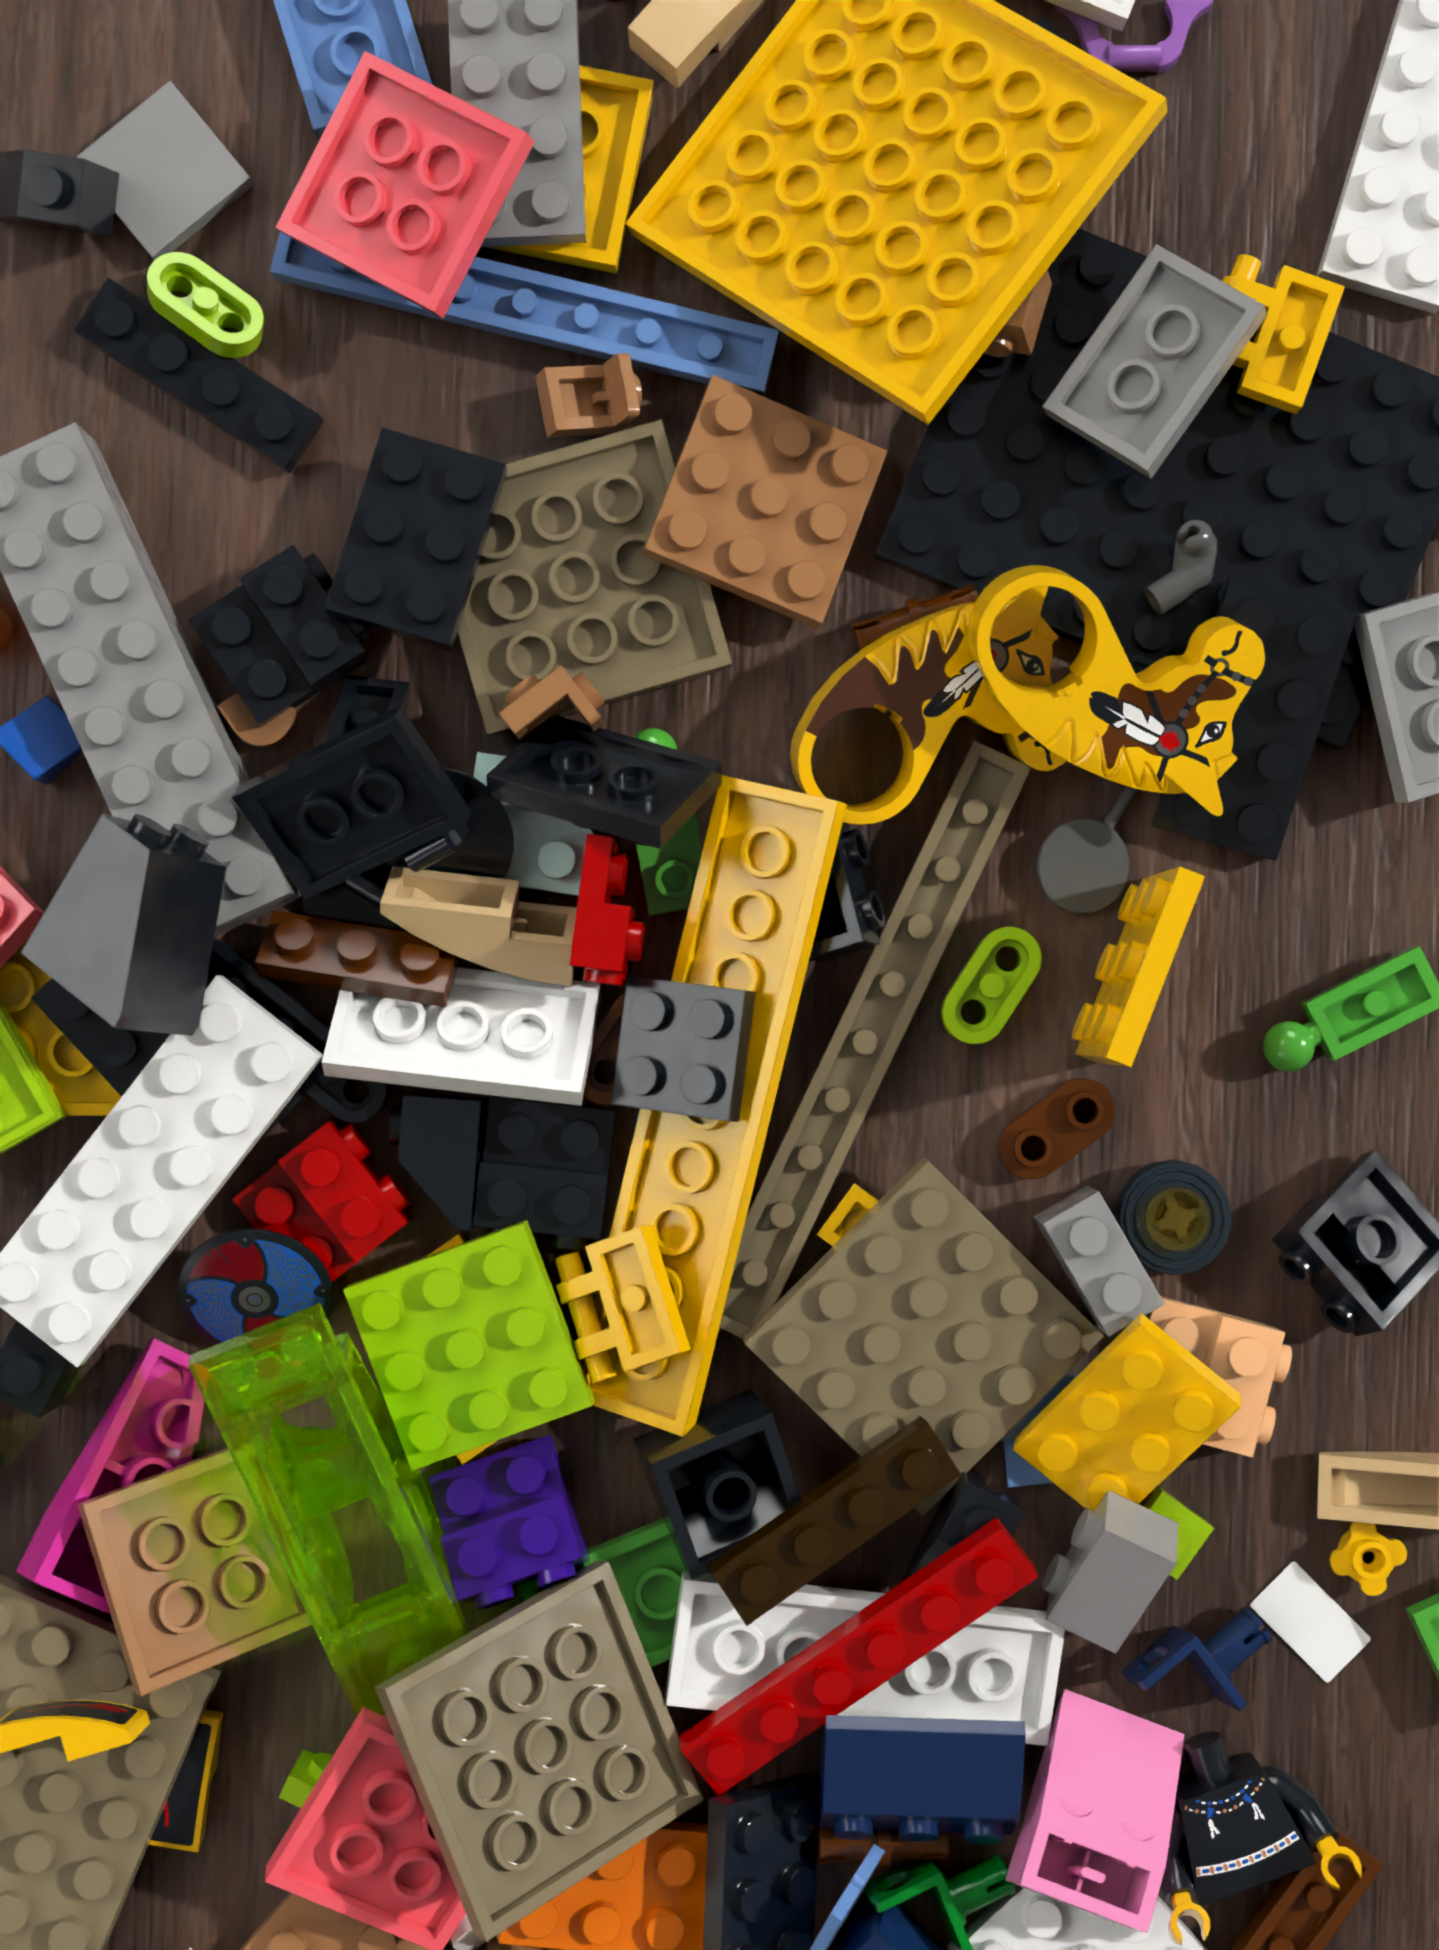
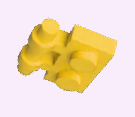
[1218,254,1345,414]
[554,1225,691,1384]

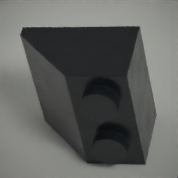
[633,1390,801,1580]

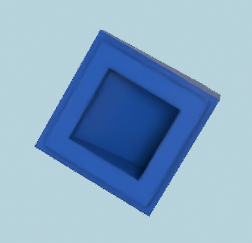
[0,695,82,785]

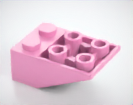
[1005,1689,1185,1933]

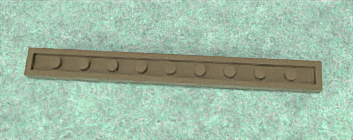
[719,740,1032,1338]

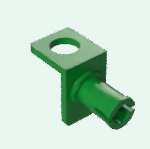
[863,1854,1016,1950]

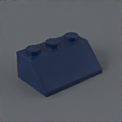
[819,1715,1026,1844]

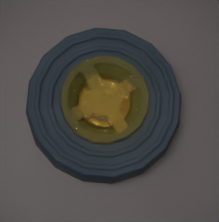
[1114,1159,1232,1275]

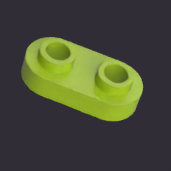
[147,252,264,358]
[941,927,1042,1044]

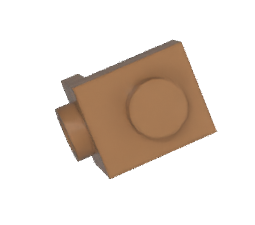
[535,353,642,438]
[499,665,605,741]

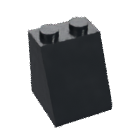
[21,814,226,1036]

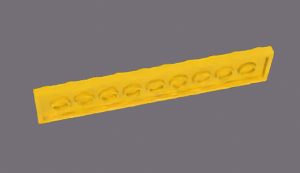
[580,775,847,1437]

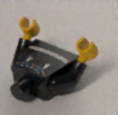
[1161,1731,1362,1946]

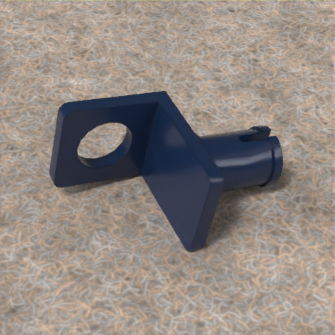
[1121,1607,1272,1711]

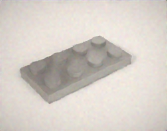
[448,0,587,247]

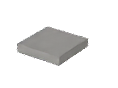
[77,81,254,260]

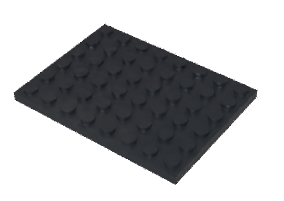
[874,228,1439,750]

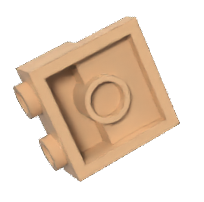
[1145,1296,1292,1458]

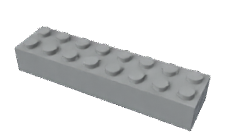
[0,422,302,938]

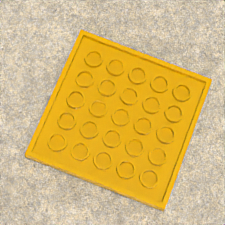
[625,0,1168,425]

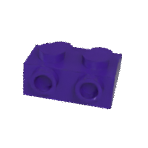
[428,1435,590,1610]

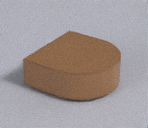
[217,693,297,748]

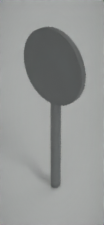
[1037,786,1139,913]

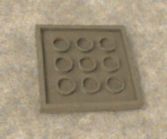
[457,420,733,737]
[742,1156,1104,1516]
[375,1560,704,1942]

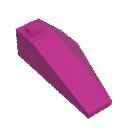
[16,1338,210,1614]

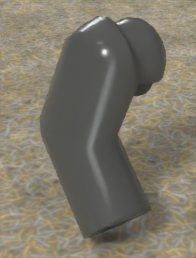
[1144,520,1217,615]

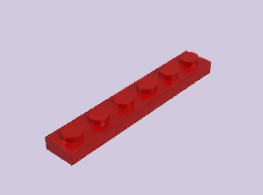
[679,1517,1039,1796]

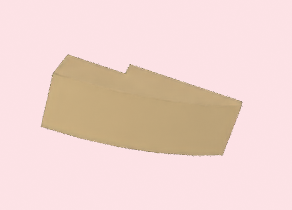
[628,0,764,89]
[380,866,577,987]
[1317,1451,1439,1530]

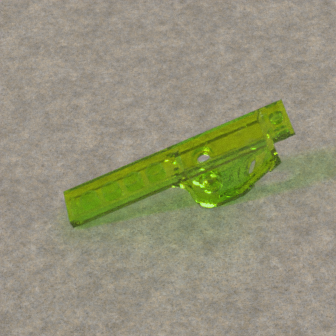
[189,1303,470,1717]

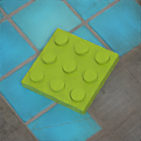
[343,1220,595,1471]

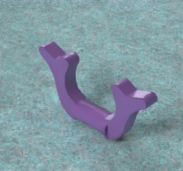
[1054,0,1213,74]

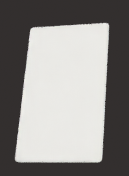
[1250,1561,1371,1683]

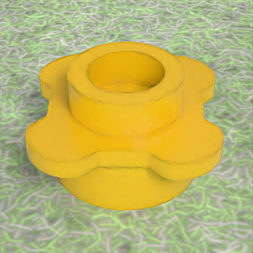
[1329,1522,1407,1596]

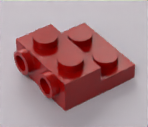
[569,834,645,986]
[232,1120,414,1282]

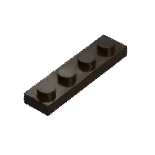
[707,1416,961,1626]

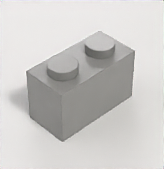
[1033,1186,1165,1337]
[1042,1490,1178,1654]

